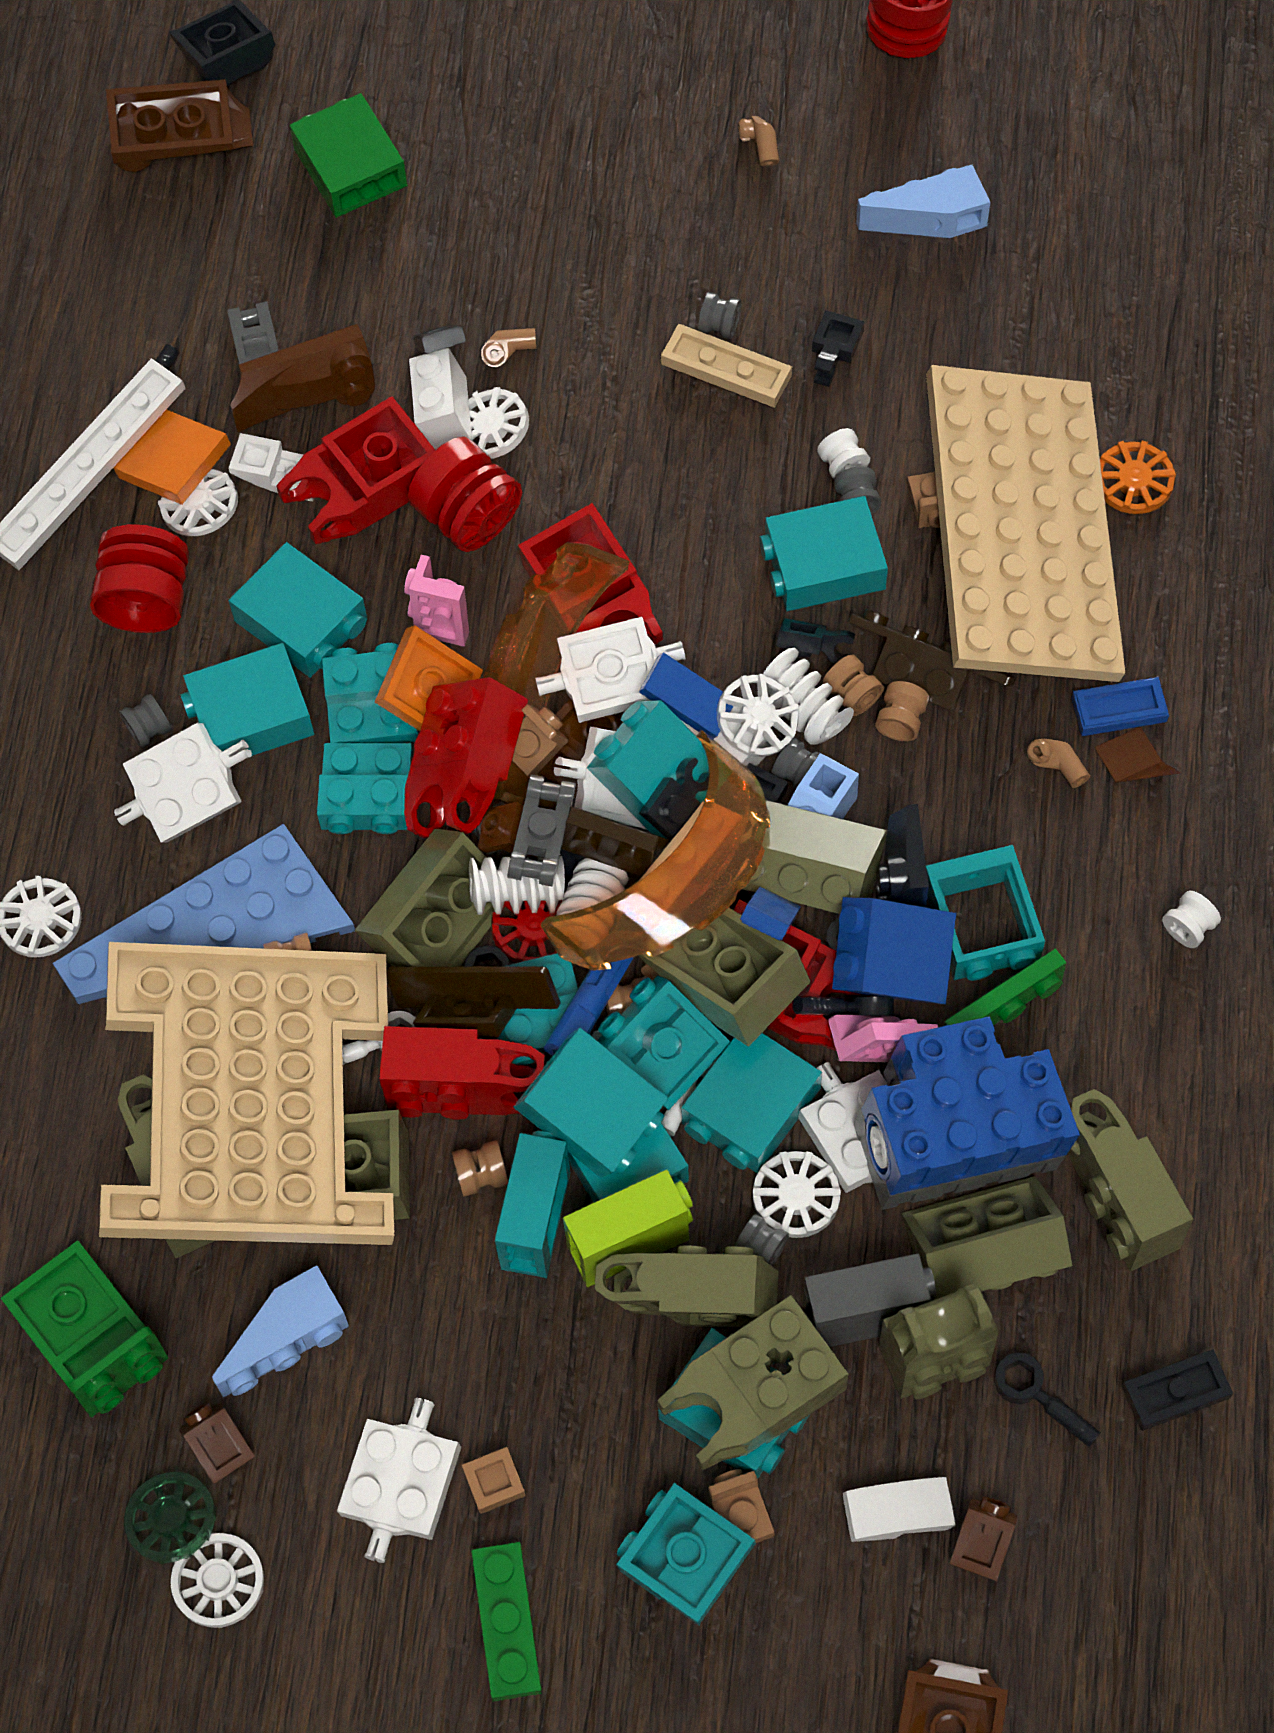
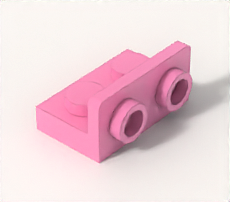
[404,555,469,646]
[828,1015,938,1062]

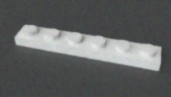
[0,358,186,570]

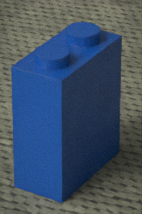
[832,897,956,1004]

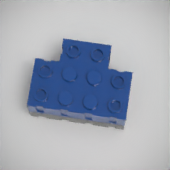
[854,1016,1080,1210]

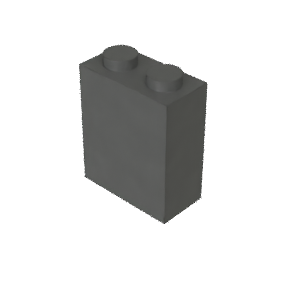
[803,1253,936,1347]

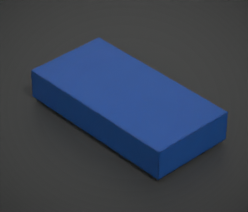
[639,652,733,740]
[1072,677,1169,736]
[740,887,801,941]

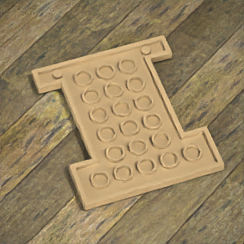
[99,942,394,1245]

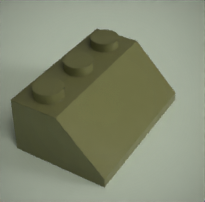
[725,798,888,914]
[354,829,506,967]
[902,1176,1072,1300]

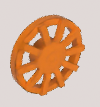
[1100,441,1176,514]

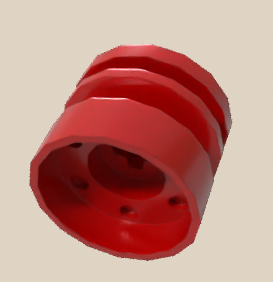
[865,0,953,58]
[407,436,523,552]
[90,524,190,633]

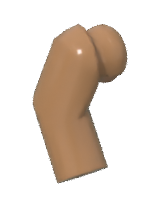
[738,116,779,166]
[481,328,536,367]
[1027,739,1090,788]

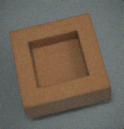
[462,1447,526,1514]

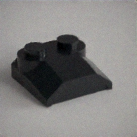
[170,0,275,87]
[875,804,929,908]

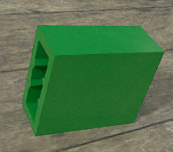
[289,93,407,218]

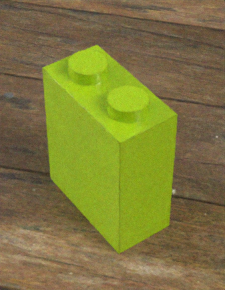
[563,1169,693,1287]

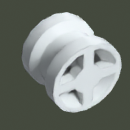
[817,428,870,479]
[1162,891,1221,948]

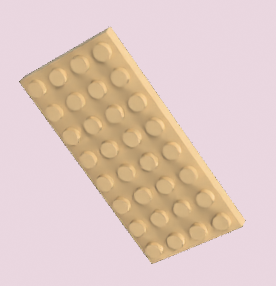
[926,365,1125,682]

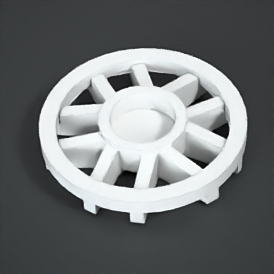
[158,469,238,536]
[717,674,799,757]
[0,876,81,957]

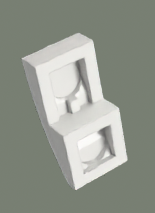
[229,433,314,502]
[843,1477,956,1542]

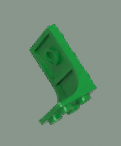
[0,1240,169,1418]

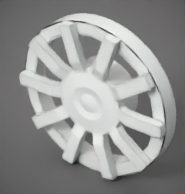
[468,387,529,459]
[752,1151,841,1238]
[171,1533,264,1628]

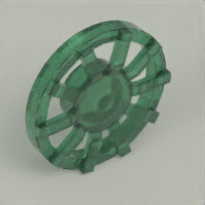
[124,1472,216,1564]

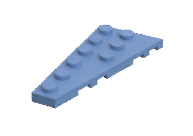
[53,824,355,1004]

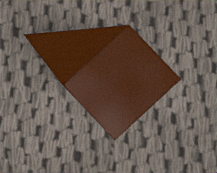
[1094,726,1182,783]

